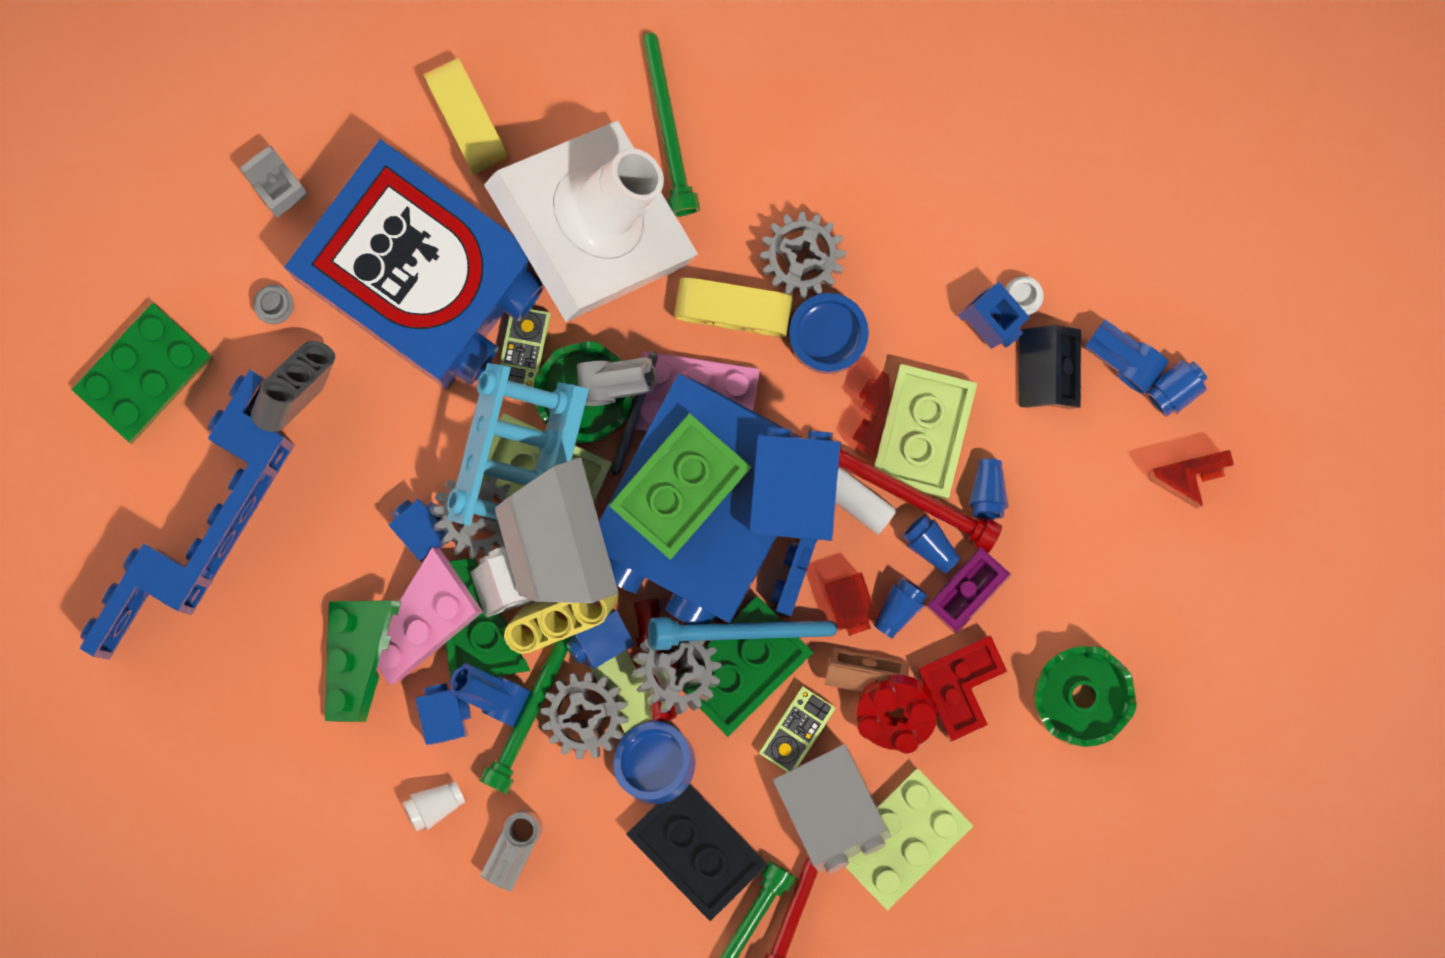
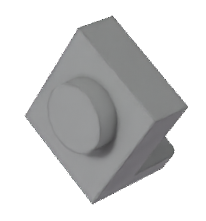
[240,146,308,218]

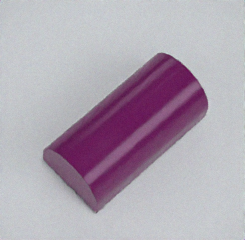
[927,547,1011,634]

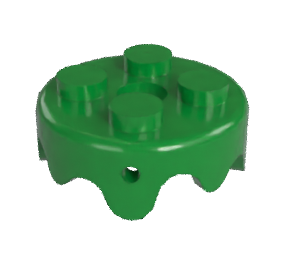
[533,341,634,443]
[1033,646,1137,747]

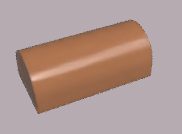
[824,647,909,692]

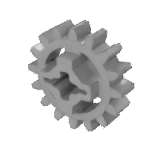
[760,211,846,299]
[431,477,510,559]
[632,639,721,715]
[541,672,629,760]

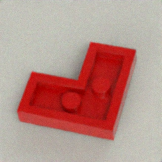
[917,635,1008,742]

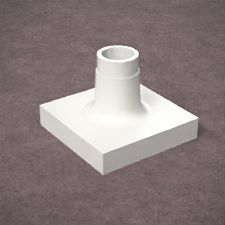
[484,120,698,322]

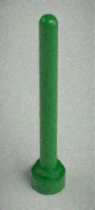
[643,32,701,217]
[478,618,570,794]
[719,861,797,958]

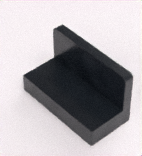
[1019,325,1081,409]

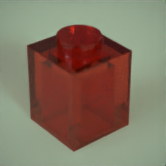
[823,572,877,636]

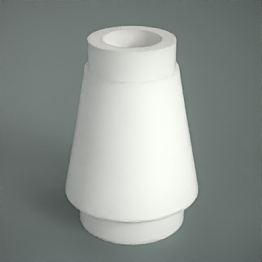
[402,781,465,832]

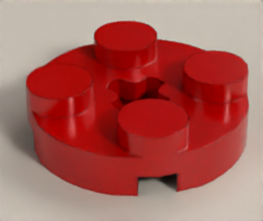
[856,674,938,754]

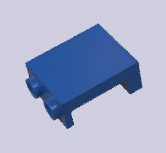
[749,427,841,541]

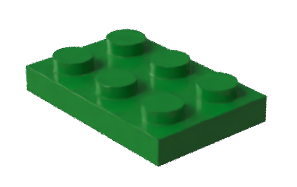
[71,302,213,444]
[676,596,814,737]

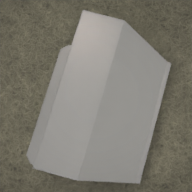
[495,457,618,603]

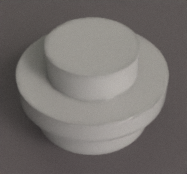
[253,285,294,325]

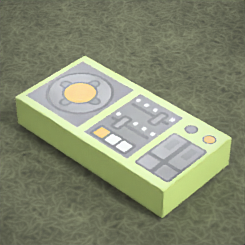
[499,309,551,387]
[759,686,836,772]

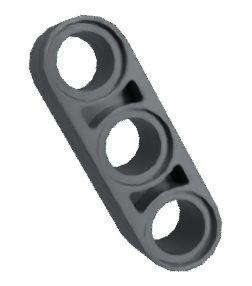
[250,341,336,432]

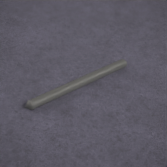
[611,351,658,476]

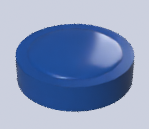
[789,293,869,374]
[613,721,696,804]

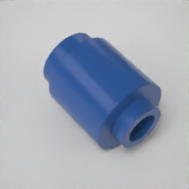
[1147,360,1208,417]

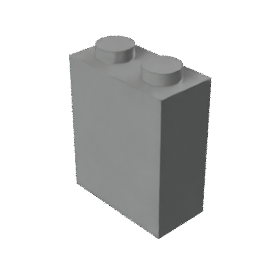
[773,744,892,873]

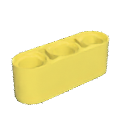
[423,57,509,176]
[673,277,793,337]
[504,594,618,654]

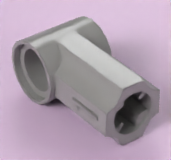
[576,357,657,406]
[480,809,543,892]

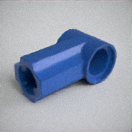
[1084,319,1169,395]
[449,663,531,727]

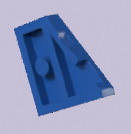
[771,538,817,618]

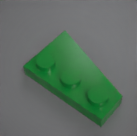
[445,558,531,679]
[325,600,402,722]

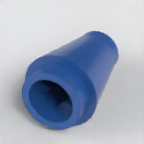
[969,458,1009,520]
[902,514,961,574]
[874,577,928,639]

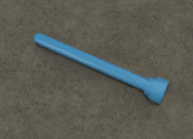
[648,617,837,650]

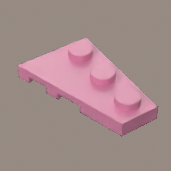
[377,547,483,684]

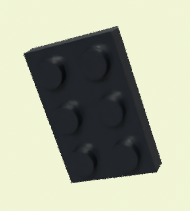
[626,784,768,921]

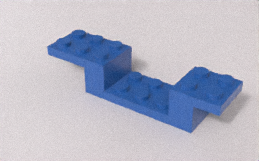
[79,369,295,660]

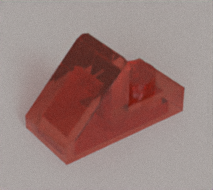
[1147,450,1234,509]

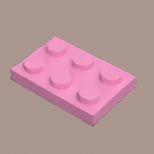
[634,351,760,433]

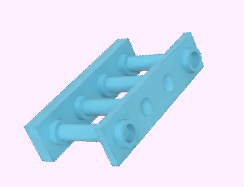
[447,363,589,526]

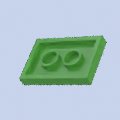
[609,413,752,560]

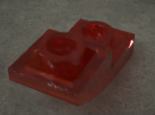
[852,371,890,459]

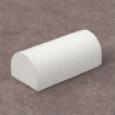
[835,467,897,536]

